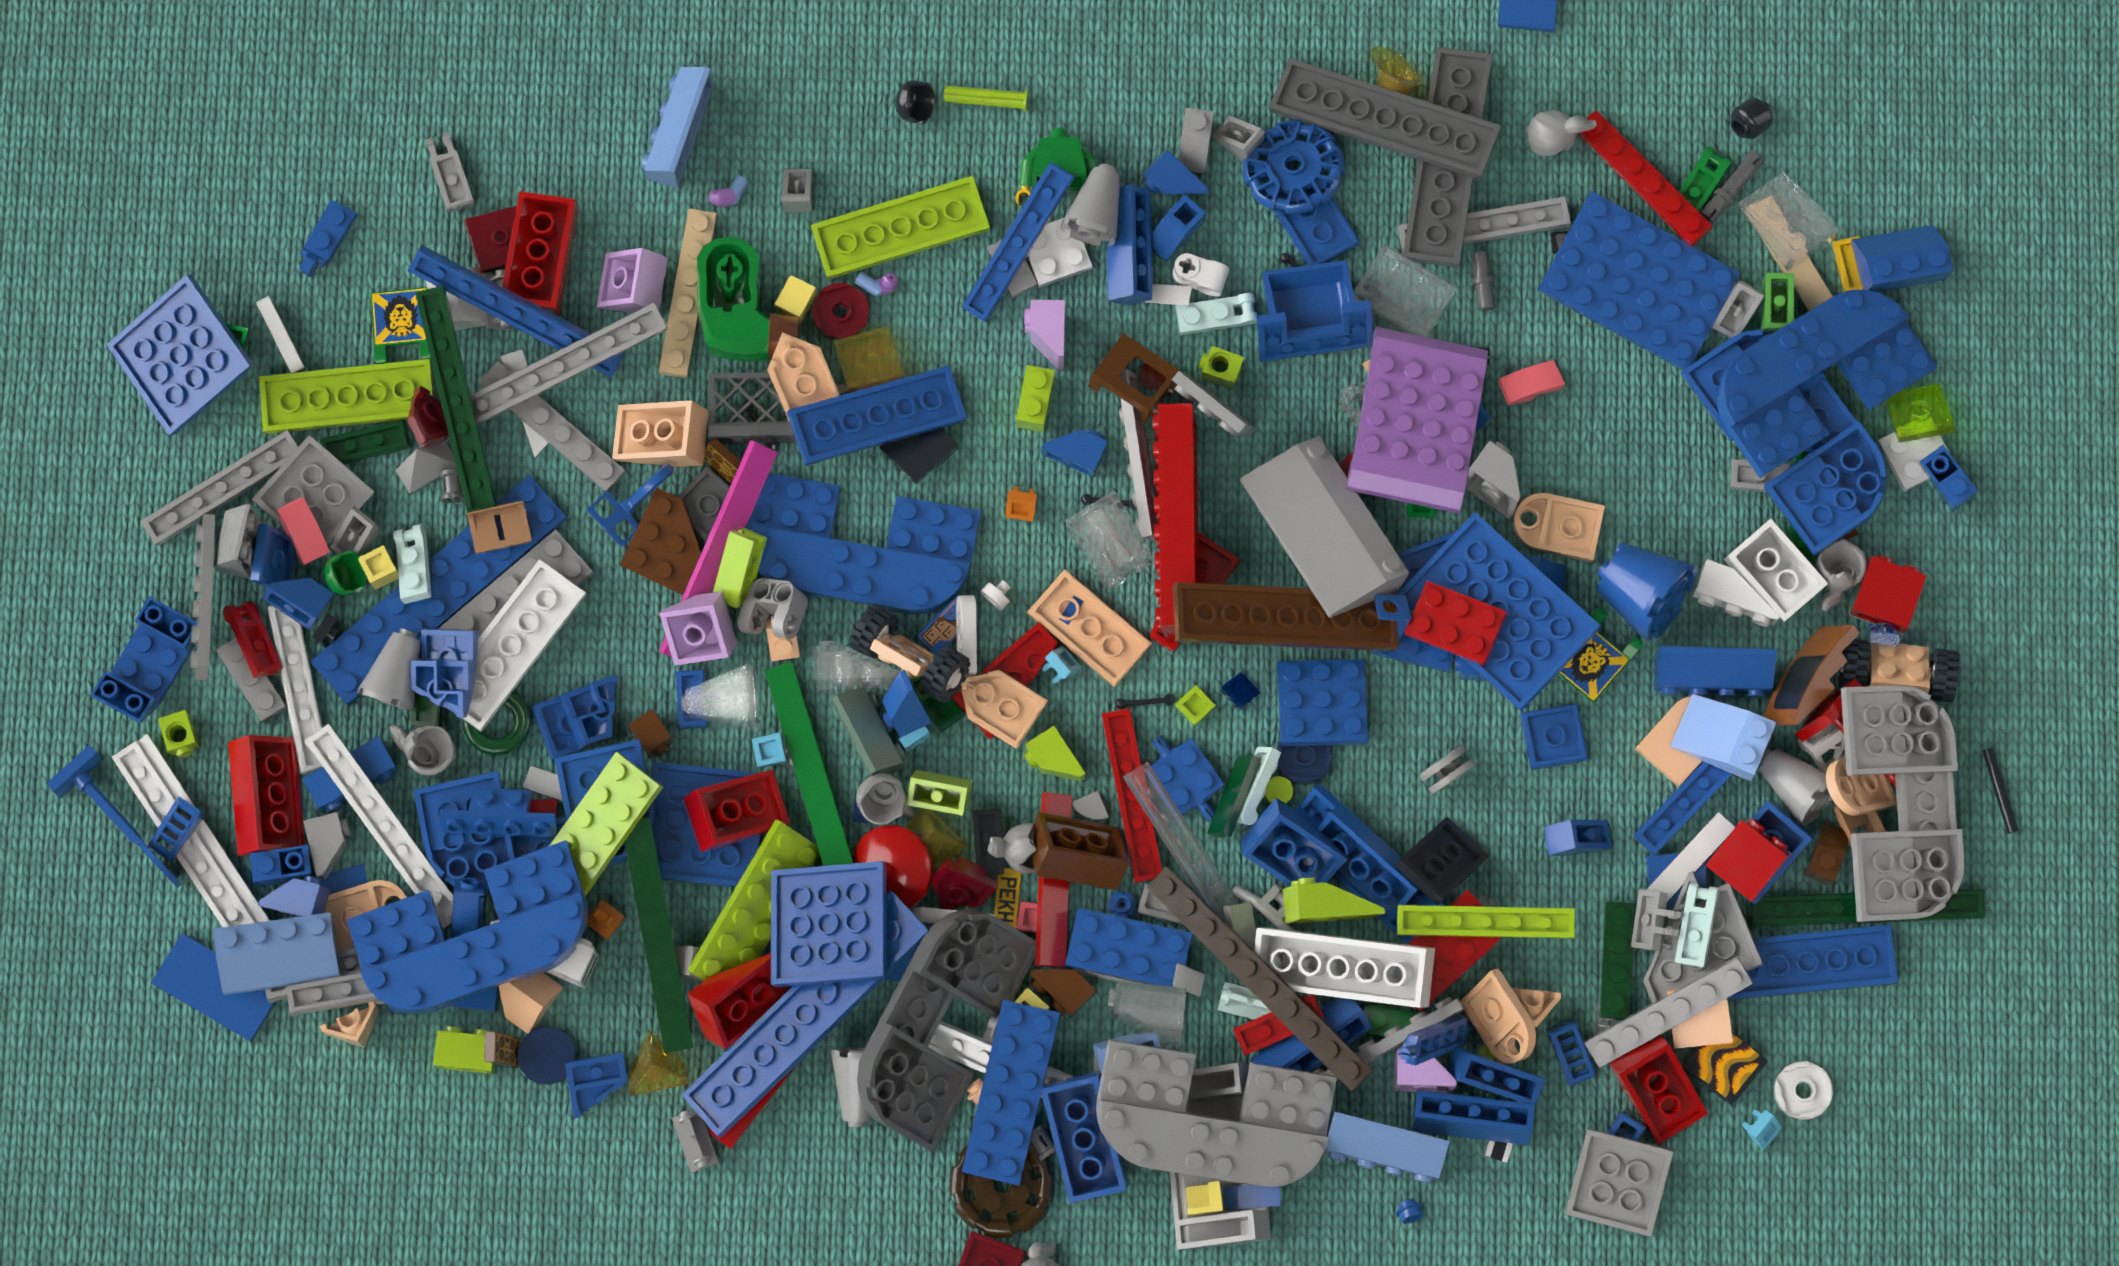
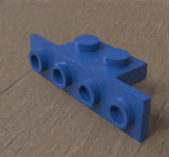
[439,788,558,837]

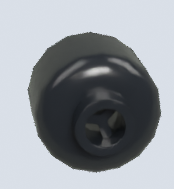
[1730,97,1773,140]

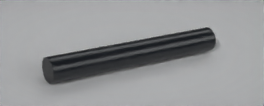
[1982,748,2019,834]

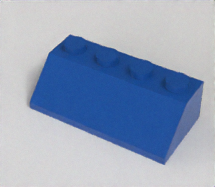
[1654,646,1777,698]

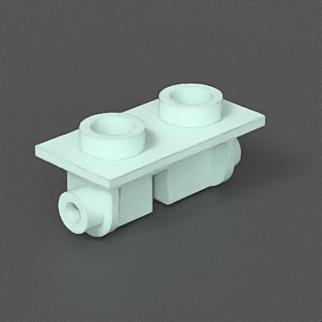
[1217,982,1271,1020]

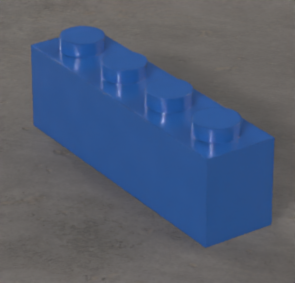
[1107,184,1152,306]
[1251,997,1372,1072]
[1412,1090,1535,1146]

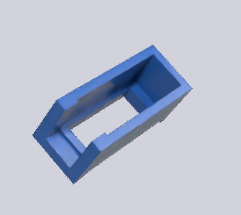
[451,877,484,939]

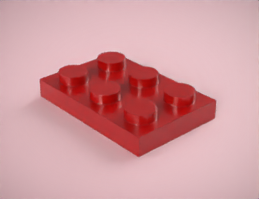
[1404,581,1508,666]

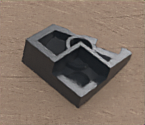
[879,429,958,485]

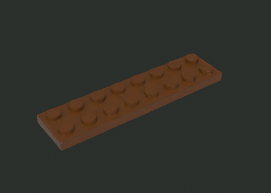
[1173,582,1398,651]

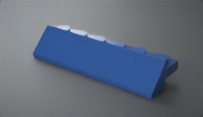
[1295,783,1449,944]

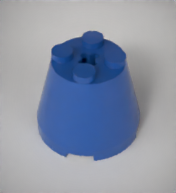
[1596,542,1697,641]

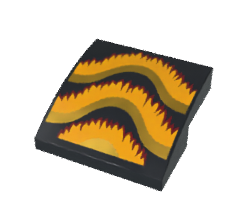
[1683,1032,1768,1106]

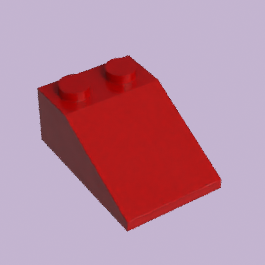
[683,769,791,853]
[687,953,788,1050]
[1608,1035,1708,1145]

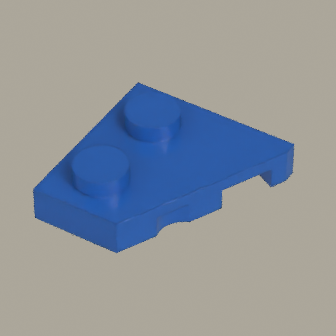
[564,1051,628,1118]

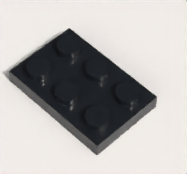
[1395,817,1489,905]

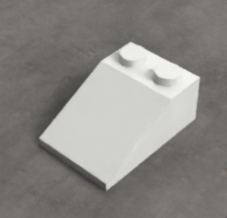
[1723,519,1828,622]

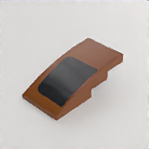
[1763,625,1860,725]

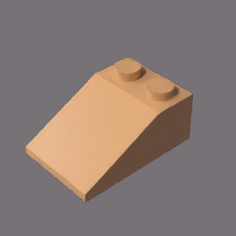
[612,401,709,467]

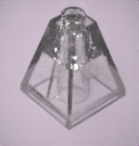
[681,664,761,732]

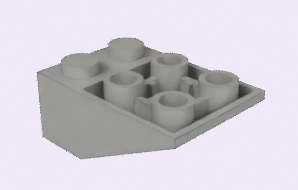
[213,504,263,579]

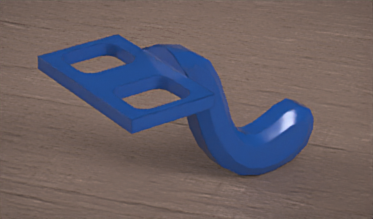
[586,464,674,548]

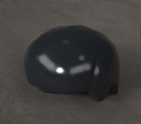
[895,80,935,124]

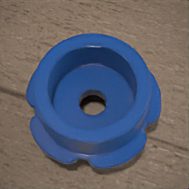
[1108,891,1136,918]
[1396,1199,1424,1224]

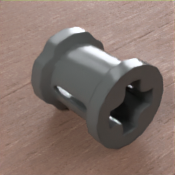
[439,469,465,503]
[1030,1123,1056,1161]

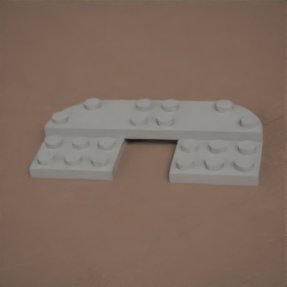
[1841,686,1964,922]
[1096,1039,1337,1187]

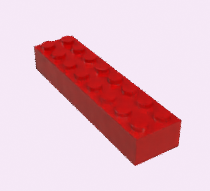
[1153,403,1199,642]

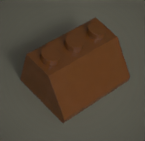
[1031,812,1129,890]

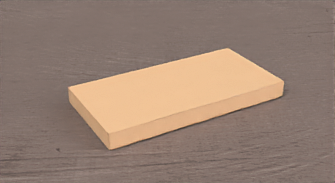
[1027,569,1152,688]

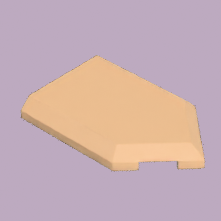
[767,332,840,422]
[961,670,1048,749]

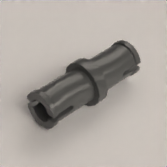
[1470,251,1496,311]

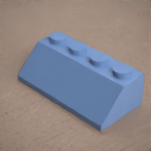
[641,67,714,189]
[213,912,340,995]
[1325,1112,1450,1184]

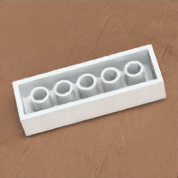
[1254,927,1435,1008]

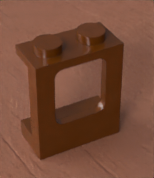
[1088,333,1180,424]

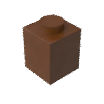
[628,709,673,758]

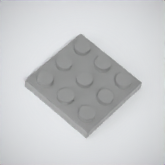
[1172,371,1256,437]
[252,435,374,545]
[1565,1128,1673,1237]

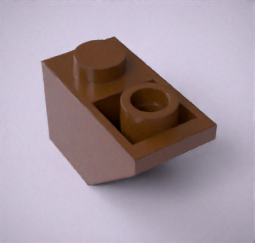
[1030,970,1096,1018]

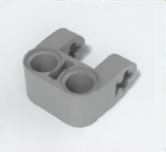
[738,578,808,639]

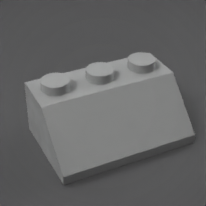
[1465,441,1520,520]

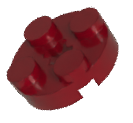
[812,283,869,341]

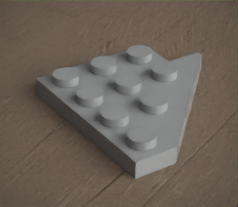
[1643,871,1764,1003]

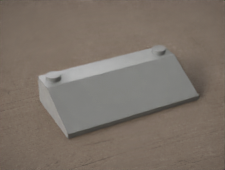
[1240,436,1409,618]
[1169,1063,1271,1250]

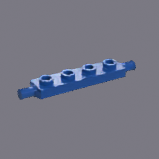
[1398,1015,1475,1066]

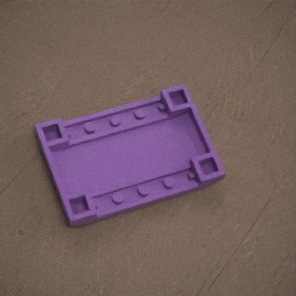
[1346,327,1488,513]

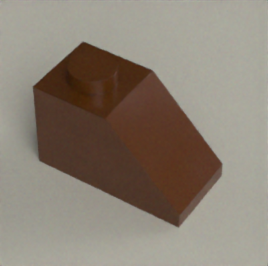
[1803,822,1849,886]

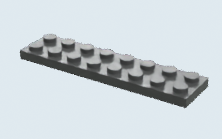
[1403,47,1492,268]
[1269,58,1502,180]

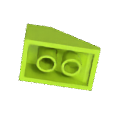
[1282,878,1385,924]

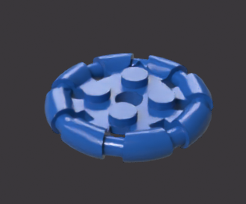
[1243,120,1345,214]

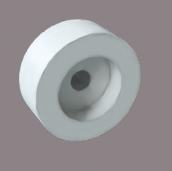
[981,580,1011,611]

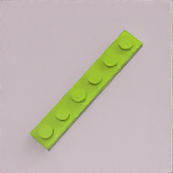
[1397,905,1575,939]

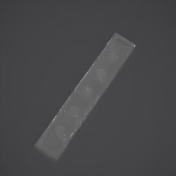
[1123,762,1238,920]

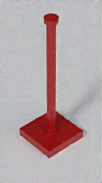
[1795,679,1896,787]

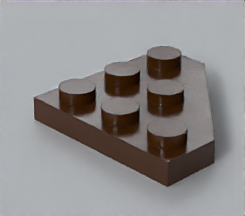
[620,488,701,595]

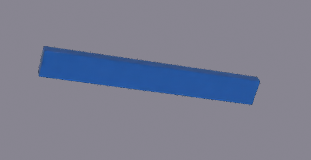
[408,244,625,377]

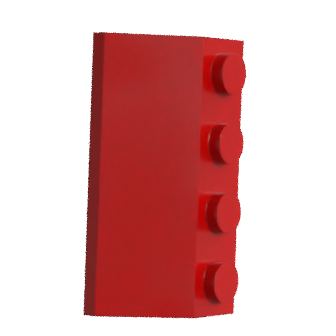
[502,191,579,317]
[228,735,305,856]

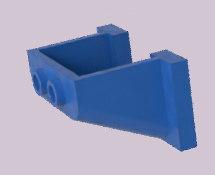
[1257,260,1373,362]

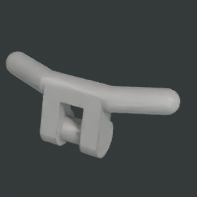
[1232,882,1294,931]

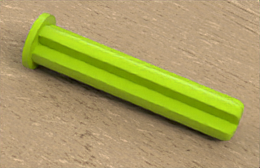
[943,85,1029,112]

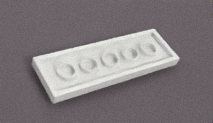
[463,559,586,732]

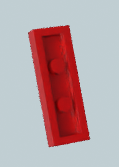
[1233,994,1325,1056]

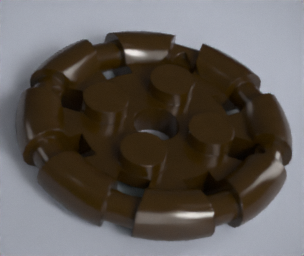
[949,1143,1055,1238]

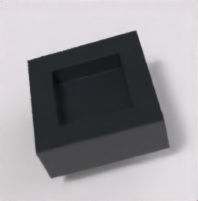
[312,613,341,648]

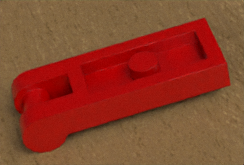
[223,601,283,678]

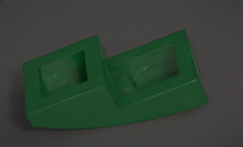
[910,676,964,733]

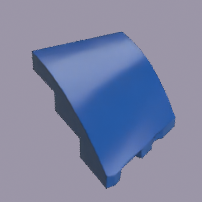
[411,628,478,718]
[531,675,617,761]

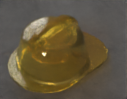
[1370,46,1424,96]

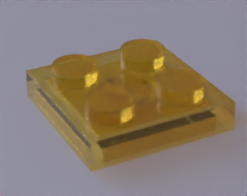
[833,326,904,393]

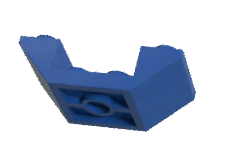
[90,596,198,724]

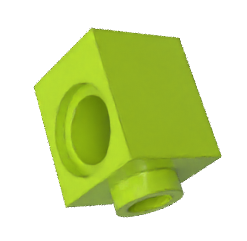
[1198,346,1244,390]
[158,710,200,758]

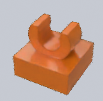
[1005,486,1037,522]
[587,899,626,941]

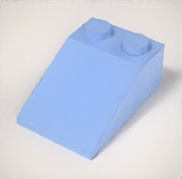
[1670,694,1776,781]

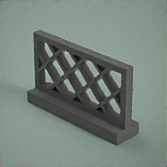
[708,372,797,444]

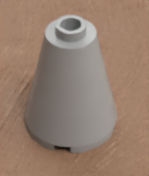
[1061,164,1120,246]
[357,628,421,711]
[1759,748,1833,826]
[831,1047,872,1127]

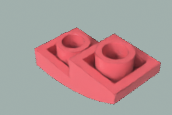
[1497,360,1565,406]
[277,497,330,565]

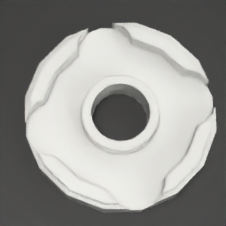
[1774,1061,1833,1120]

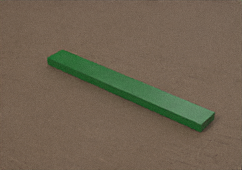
[764,662,853,866]

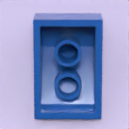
[1240,797,1348,886]
[1752,799,1816,905]

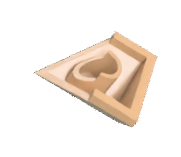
[498,973,564,1034]
[1512,988,1561,1027]
[320,1002,379,1048]

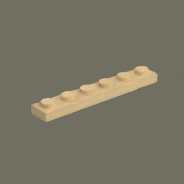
[659,209,717,378]

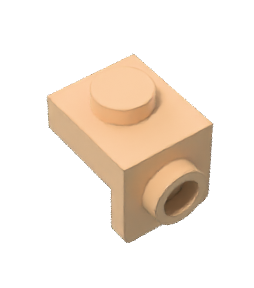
[765,616,800,662]

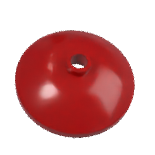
[852,825,933,908]

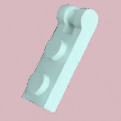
[1175,293,1258,335]
[393,524,431,604]
[1236,747,1281,825]
[1675,883,1720,968]

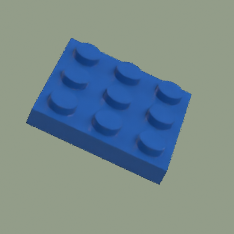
[1277,659,1368,746]

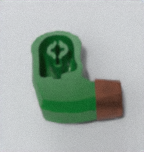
[696,237,799,362]

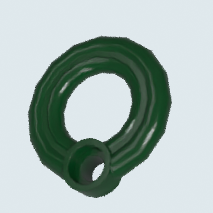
[463,691,531,756]

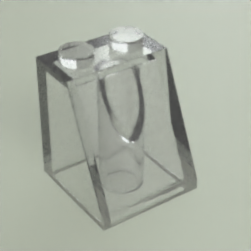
[1065,490,1153,588]
[1108,981,1187,1051]

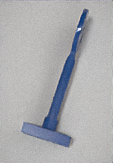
[46,744,182,888]

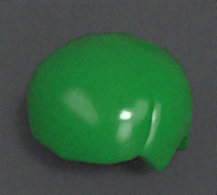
[324,550,368,596]

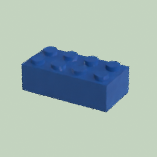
[1065,908,1192,992]
[1041,1071,1130,1203]

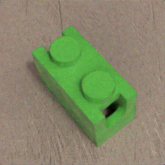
[1761,273,1794,333]

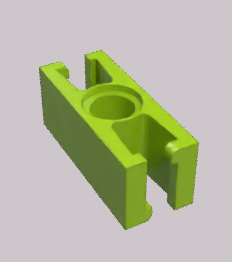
[713,527,767,608]

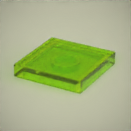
[1884,383,1955,443]

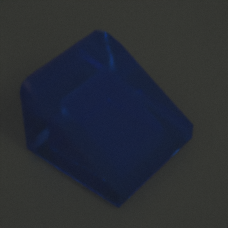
[1220,671,1260,712]

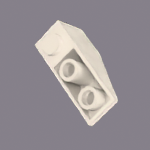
[1692,559,1779,627]

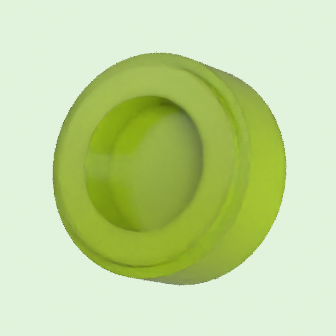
[1265,776,1293,804]

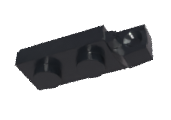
[972,809,1005,890]

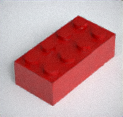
[1407,890,1504,1013]

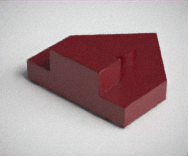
[407,385,449,448]
[932,856,997,910]

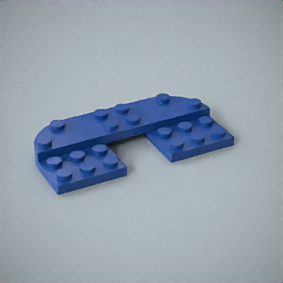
[1717,289,1938,478]
[1681,330,1886,556]
[745,473,981,614]
[413,739,655,894]
[346,840,588,1014]

